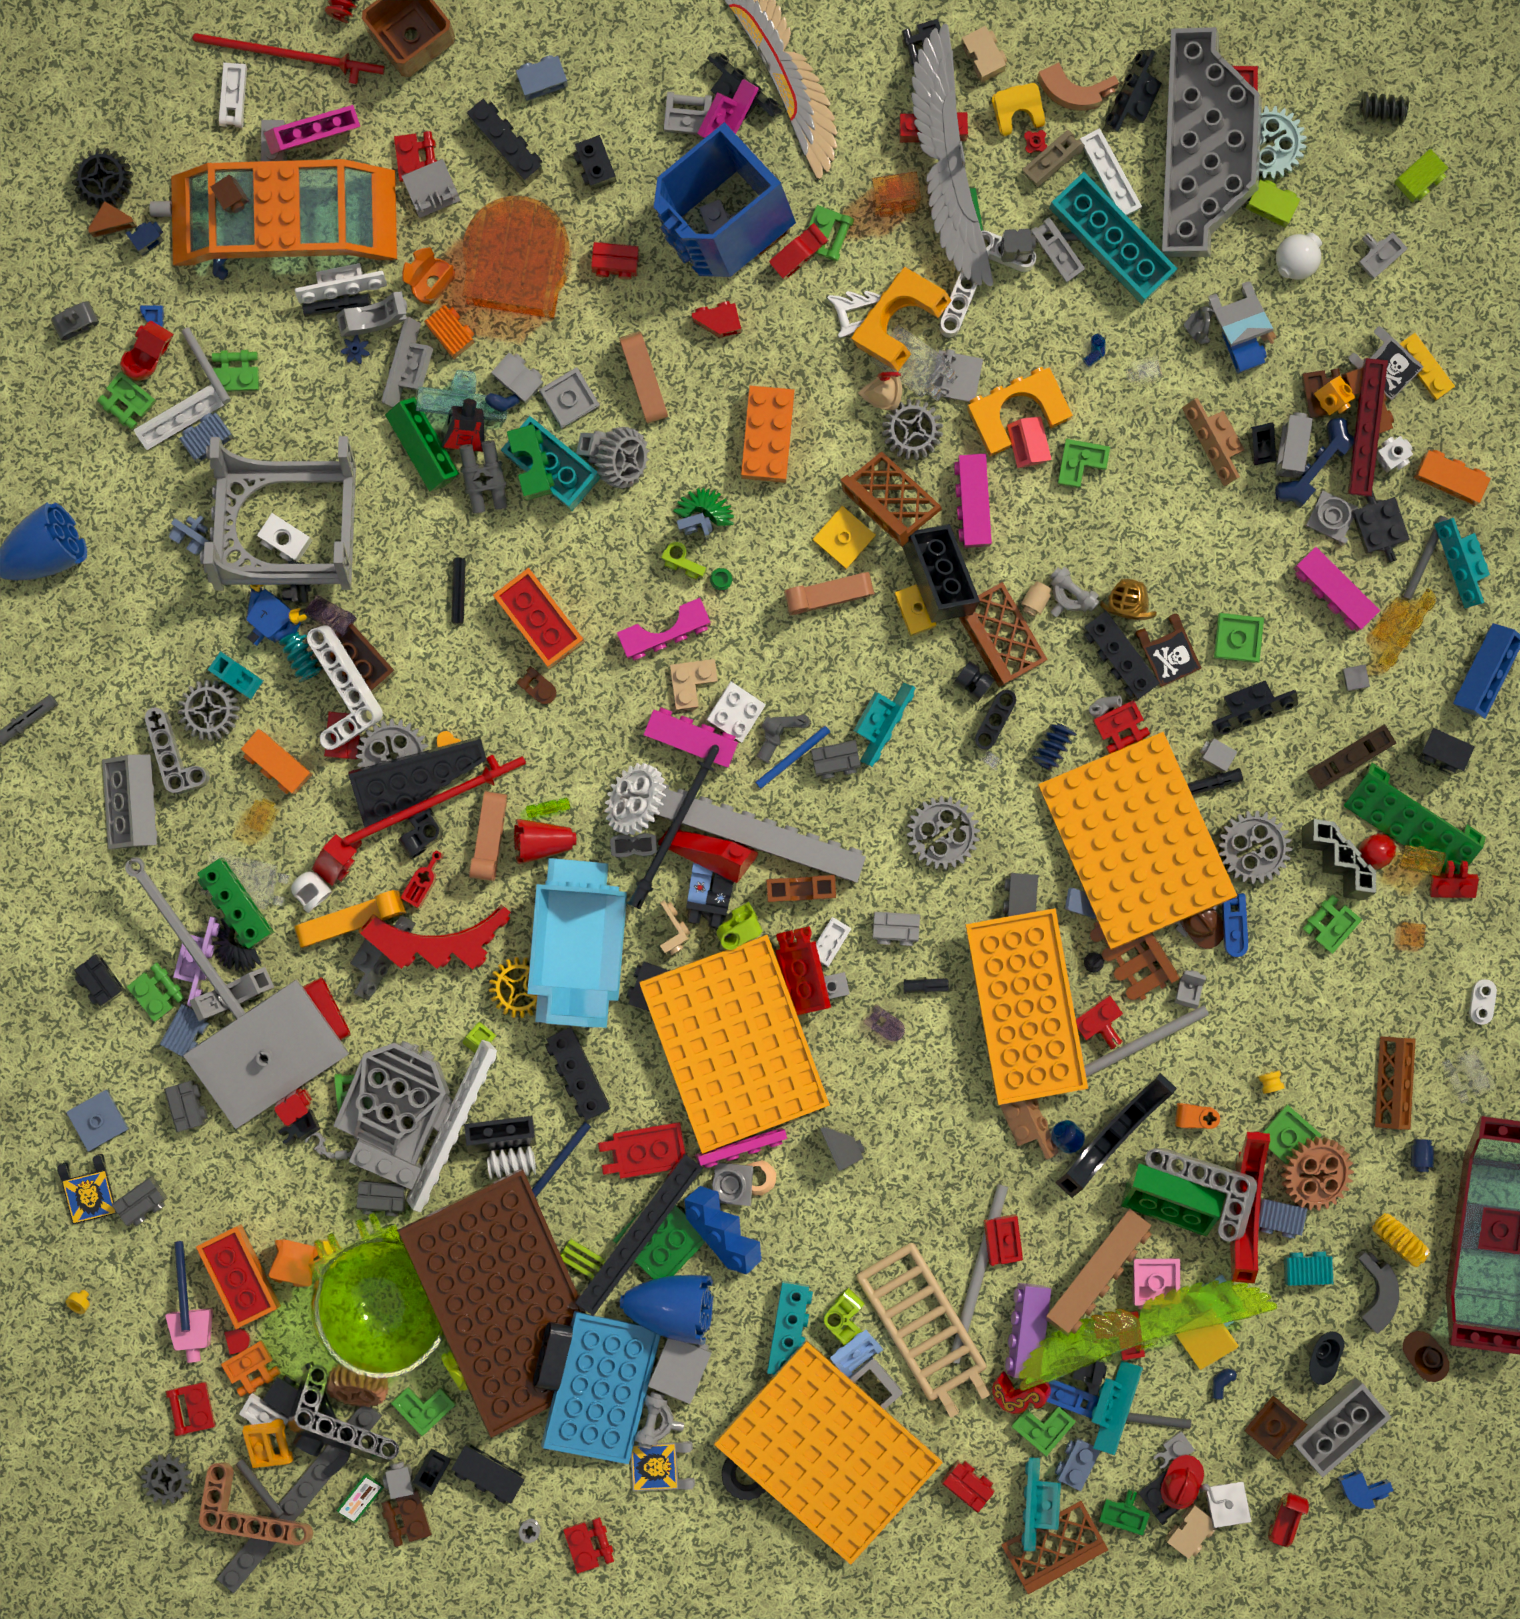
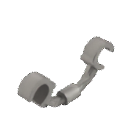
[305,1132,358,1160]

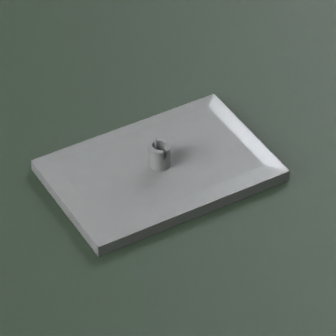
[183,979,349,1129]

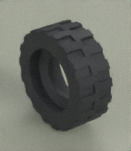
[722,1457,766,1501]

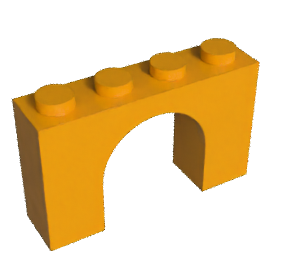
[851,267,952,372]
[967,367,1073,457]

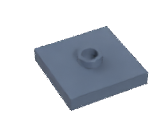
[66,1089,129,1152]

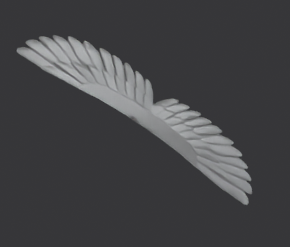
[911,24,993,286]

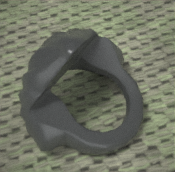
[1183,306,1214,344]

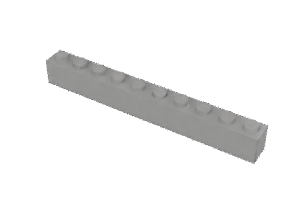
[655,783,866,883]

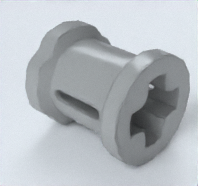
[519,1519,541,1543]

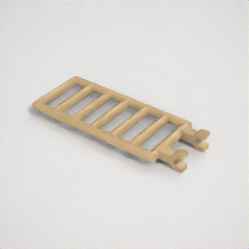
[856,1243,991,1418]

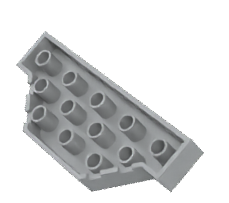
[1162,27,1262,257]

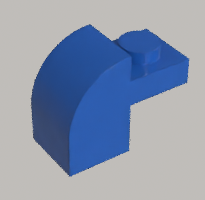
[1337,1470,1394,1509]

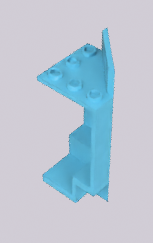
[528,858,627,1028]

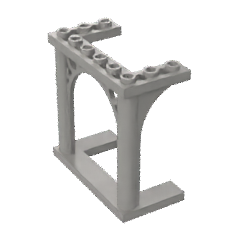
[200,436,356,591]

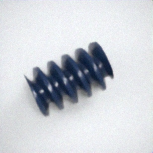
[1031,722,1077,773]

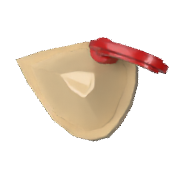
[858,372,902,411]

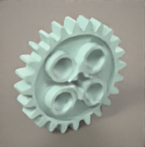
[1259,106,1307,180]

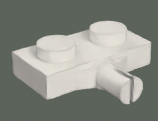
[239,1393,289,1437]

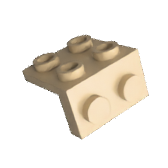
[660,900,690,956]

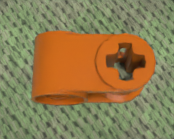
[1175,1103,1220,1129]

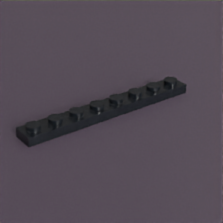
[574,1154,703,1316]

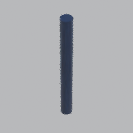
[532,1121,592,1198]
[174,1241,190,1332]

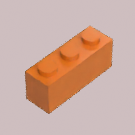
[1414,450,1491,506]
[241,729,313,794]

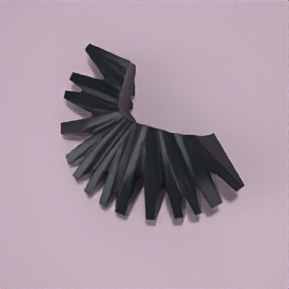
[213,918,261,971]

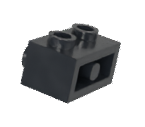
[573,135,617,191]

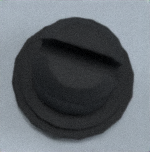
[1084,952,1104,973]

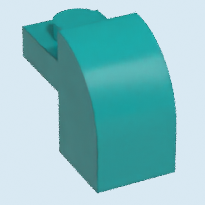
[208,651,264,699]

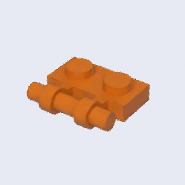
[221,1340,281,1397]

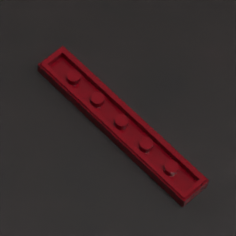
[1347,358,1388,497]

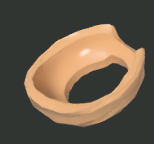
[748,1160,776,1196]

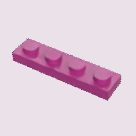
[695,1128,788,1168]

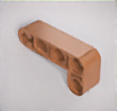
[619,331,668,424]
[784,572,875,615]
[469,791,508,882]

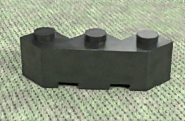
[1302,819,1376,900]

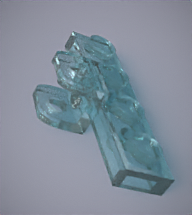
[416,370,507,422]

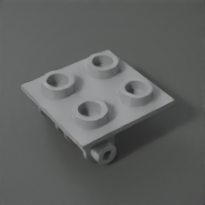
[402,159,461,218]
[931,349,983,402]

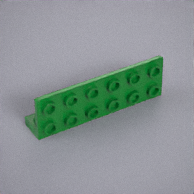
[1344,763,1486,874]

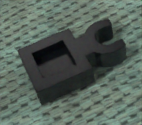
[278,1109,321,1146]

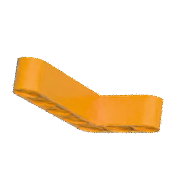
[294,890,406,948]

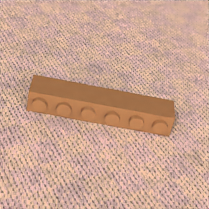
[1046,1209,1152,1337]

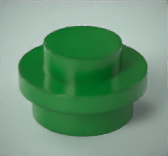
[710,568,733,591]

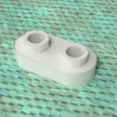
[1469,979,1497,1025]

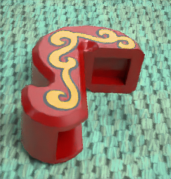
[992,1371,1051,1414]
[1268,1492,1309,1548]

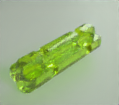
[526,797,570,818]

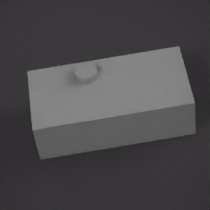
[1292,1377,1392,1478]

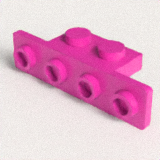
[697,79,758,138]

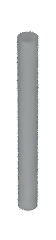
[182,328,231,404]

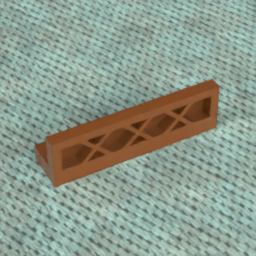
[1375,1036,1416,1130]

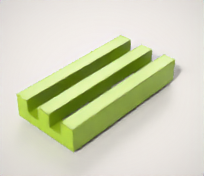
[561,1238,605,1278]

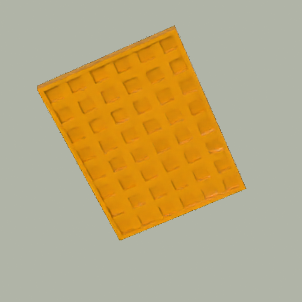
[1038,732,1237,950]
[639,934,830,1154]
[714,1340,943,1565]

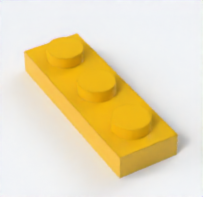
[1400,333,1455,401]

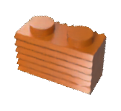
[424,305,475,359]

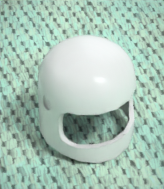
[291,871,332,913]

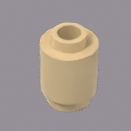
[1021,581,1051,617]

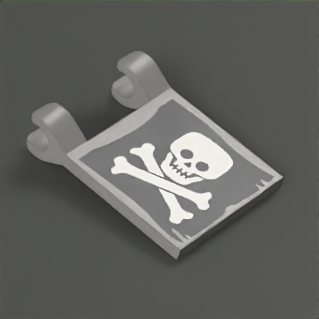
[1348,326,1423,400]

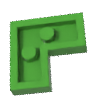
[1058,439,1110,488]
[391,1386,456,1436]
[1011,1406,1076,1457]

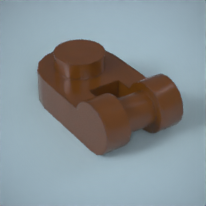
[516,666,557,705]

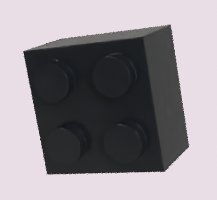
[1413,728,1475,776]

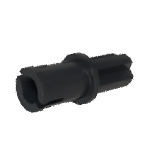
[904,977,949,995]

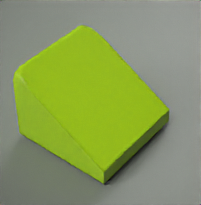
[462,1022,497,1053]

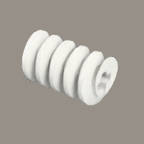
[487,1146,536,1180]

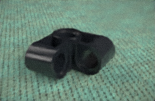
[398,800,443,859]

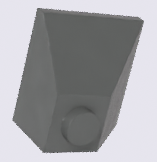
[820,1125,865,1171]

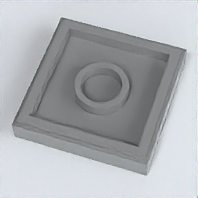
[539,367,600,429]

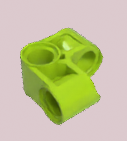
[717,901,763,950]
[823,1287,865,1346]

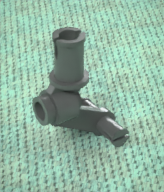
[756,715,811,763]

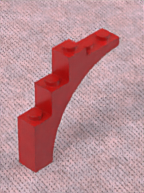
[358,904,511,970]
[1230,1132,1270,1284]

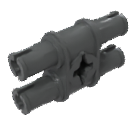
[459,440,508,513]

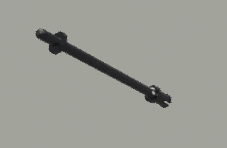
[628,745,719,910]

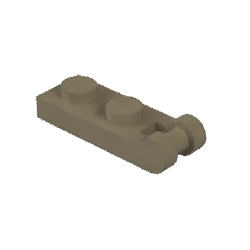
[1022,130,1085,187]

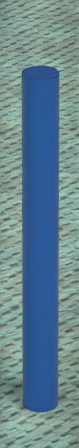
[755,726,830,789]

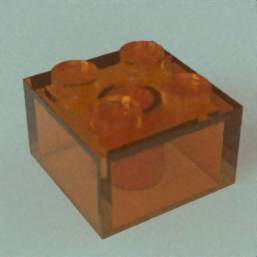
[871,171,921,217]

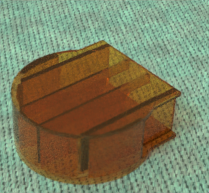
[462,196,572,319]

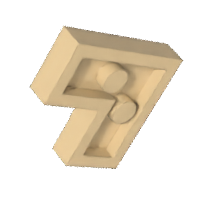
[670,659,718,710]

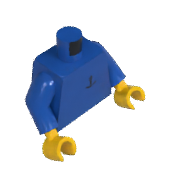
[246,585,307,646]

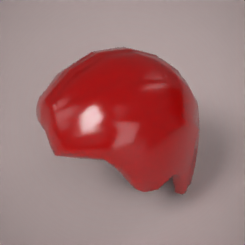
[120,346,159,381]
[1358,833,1396,870]

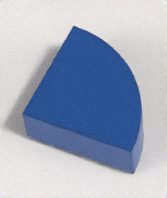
[140,305,164,327]

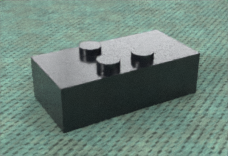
[902,524,980,623]

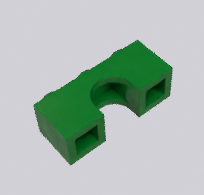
[507,424,555,501]

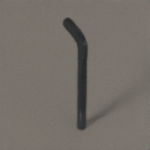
[305,1361,350,1477]

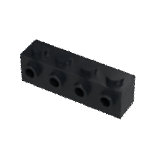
[466,98,543,187]
[1082,611,1160,701]
[545,1026,611,1121]

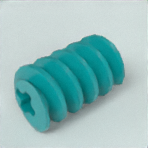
[278,632,323,683]

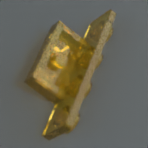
[1372,588,1437,672]

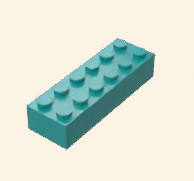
[1049,172,1178,305]

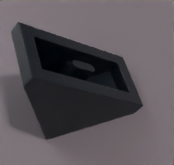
[1246,422,1276,466]
[411,1448,451,1496]

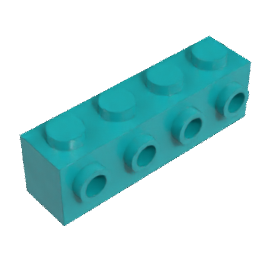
[767,1281,813,1375]

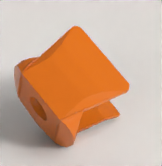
[402,247,455,305]
[267,1239,322,1287]

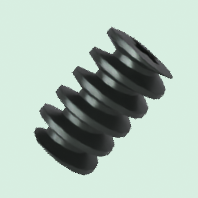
[1359,91,1409,126]

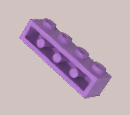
[1005,1283,1051,1380]

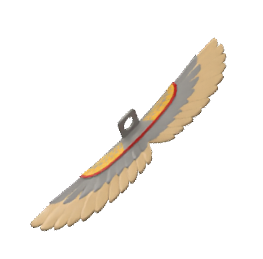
[724,0,837,180]

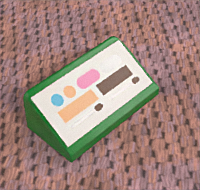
[336,1473,384,1523]

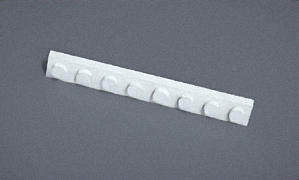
[406,1040,497,1212]

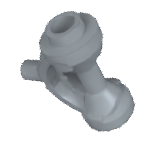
[1049,566,1100,617]
[635,1391,684,1449]

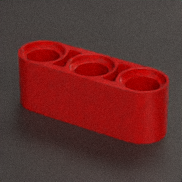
[302,977,351,1040]

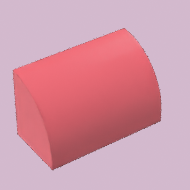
[1007,416,1052,468]

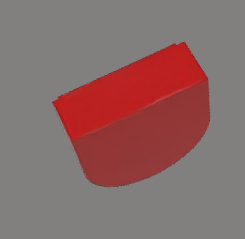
[224,1328,251,1355]

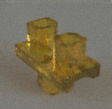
[1399,845,1446,876]

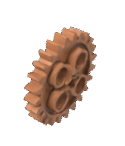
[1281,1136,1354,1211]

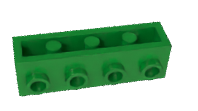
[385,397,459,492]
[197,858,275,949]

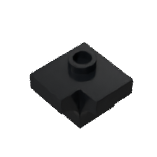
[1071,1354,1107,1395]

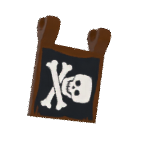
[1136,614,1202,687]

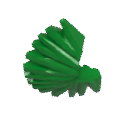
[673,488,734,526]

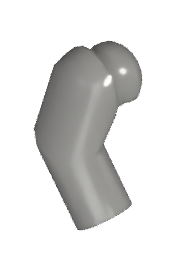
[1089,696,1122,717]

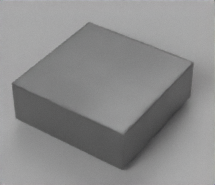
[1342,664,1370,691]

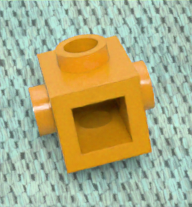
[1314,376,1356,416]

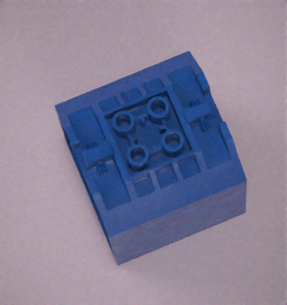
[654,122,796,277]

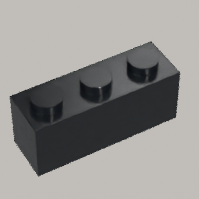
[464,1116,536,1154]
[451,1442,526,1504]

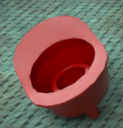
[1161,1455,1204,1509]

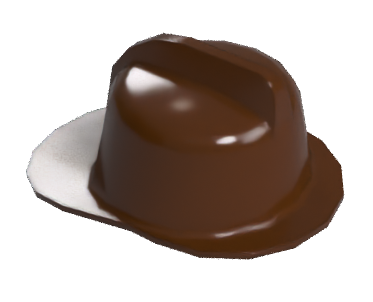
[1180,908,1224,949]
[1403,1331,1449,1382]

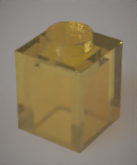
[244,798,279,834]

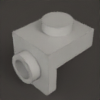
[1174,970,1206,1009]

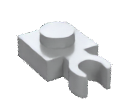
[1152,1430,1195,1469]

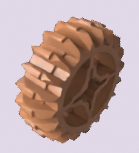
[326,1363,389,1408]

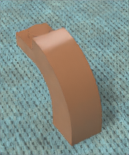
[1037,62,1119,111]

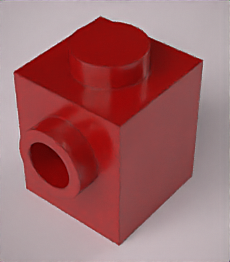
[134,320,174,360]

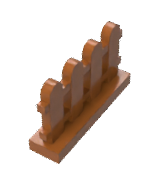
[1090,921,1180,1001]

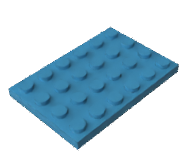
[541,1311,661,1464]

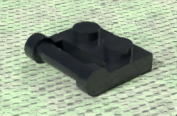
[1137,1468,1199,1526]

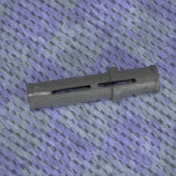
[0,694,59,745]

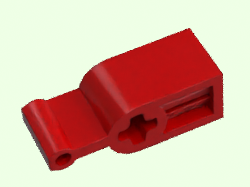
[769,223,829,280]
[400,850,443,908]

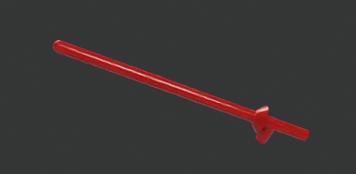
[192,33,385,84]
[343,755,526,845]

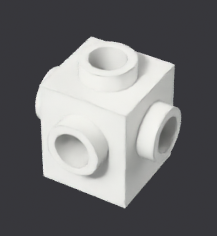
[1376,436,1413,473]

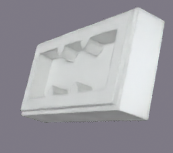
[816,917,851,967]

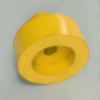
[65,1290,90,1314]

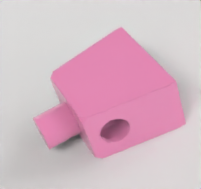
[166,1308,213,1363]

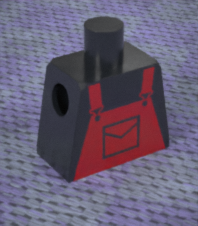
[441,398,485,452]

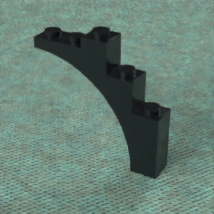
[1055,1073,1177,1198]

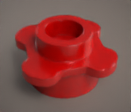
[1024,130,1047,153]

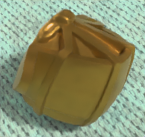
[1100,578,1157,621]

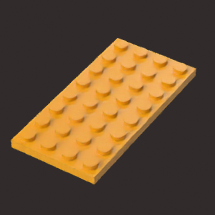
[965,908,1088,1105]

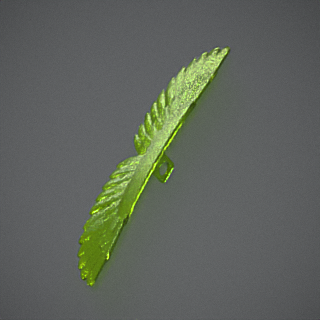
[1019,1280,1278,1390]

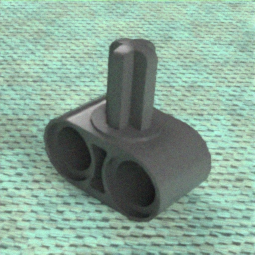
[51,301,99,341]

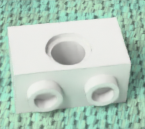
[257,513,313,562]

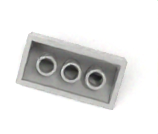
[102,755,157,849]

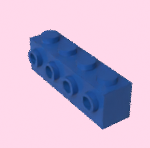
[1453,623,1520,719]

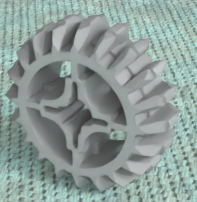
[882,399,943,460]
[594,427,650,488]
[178,680,240,741]

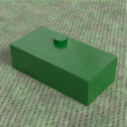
[1121,1163,1226,1237]

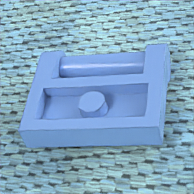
[830,1330,883,1377]

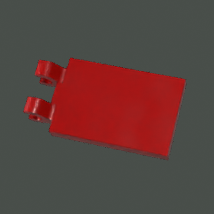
[775,926,831,1015]
[598,1122,685,1179]

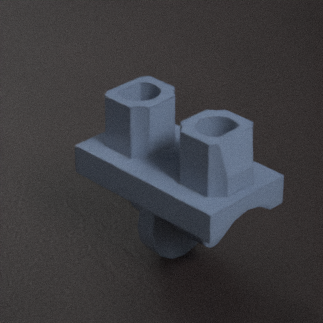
[168,516,210,556]

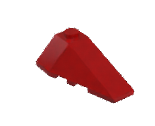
[658,829,759,883]

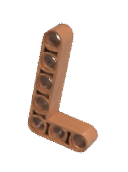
[199,1462,313,1545]

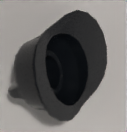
[1307,1331,1345,1385]

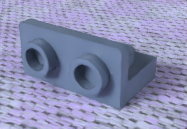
[677,513,712,539]
[1054,1437,1100,1491]

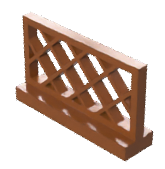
[840,452,942,547]
[959,582,1048,688]
[1001,1501,1108,1595]

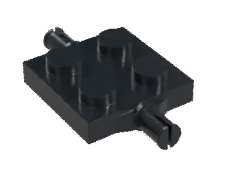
[1351,488,1410,563]

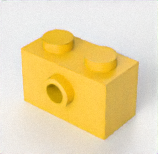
[894,584,936,637]

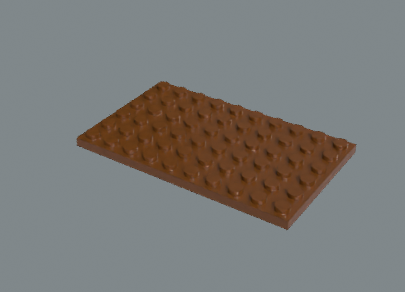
[397,1169,586,1438]

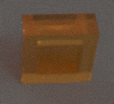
[1399,922,1426,947]

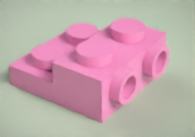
[1132,1258,1181,1310]

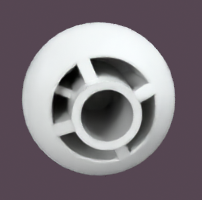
[1276,232,1322,280]

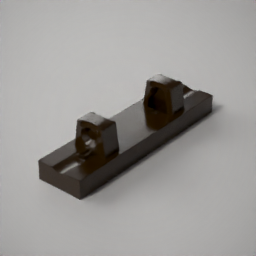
[1306,724,1397,790]

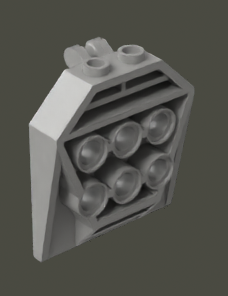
[333,1040,450,1165]

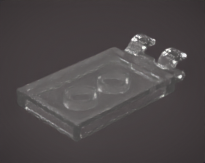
[870,324,958,401]
[200,850,291,910]

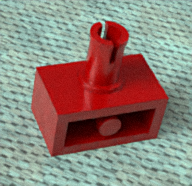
[312,834,362,886]
[1076,995,1123,1050]

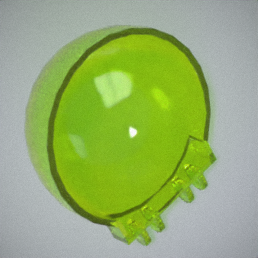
[308,1213,443,1378]

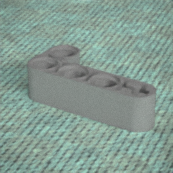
[145,707,210,794]

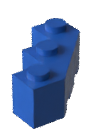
[684,1186,762,1275]

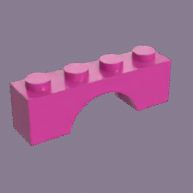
[617,598,711,661]

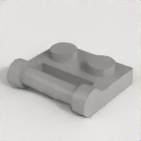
[664,92,712,135]

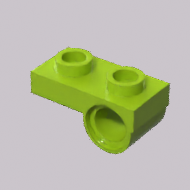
[661,542,707,580]

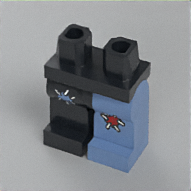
[686,863,734,929]

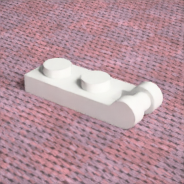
[219,63,247,128]

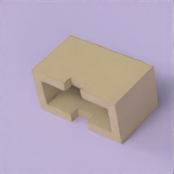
[960,25,1007,83]
[1164,1503,1216,1559]

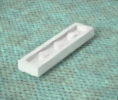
[1080,128,1142,216]
[134,384,224,450]

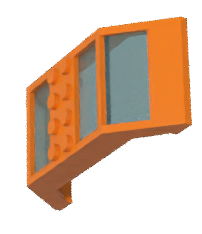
[171,159,397,266]

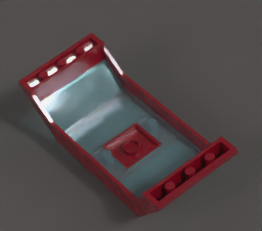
[1446,1116,1520,1355]

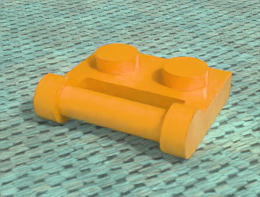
[242,1419,294,1468]

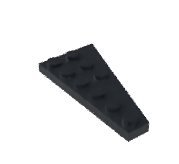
[348,736,487,828]

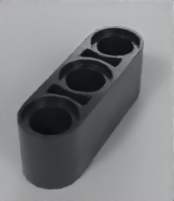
[974,689,1017,751]
[533,1322,573,1392]

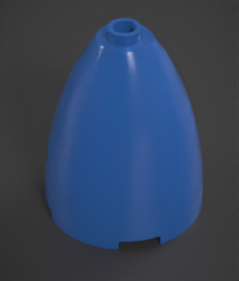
[0,502,87,581]
[620,1275,713,1345]

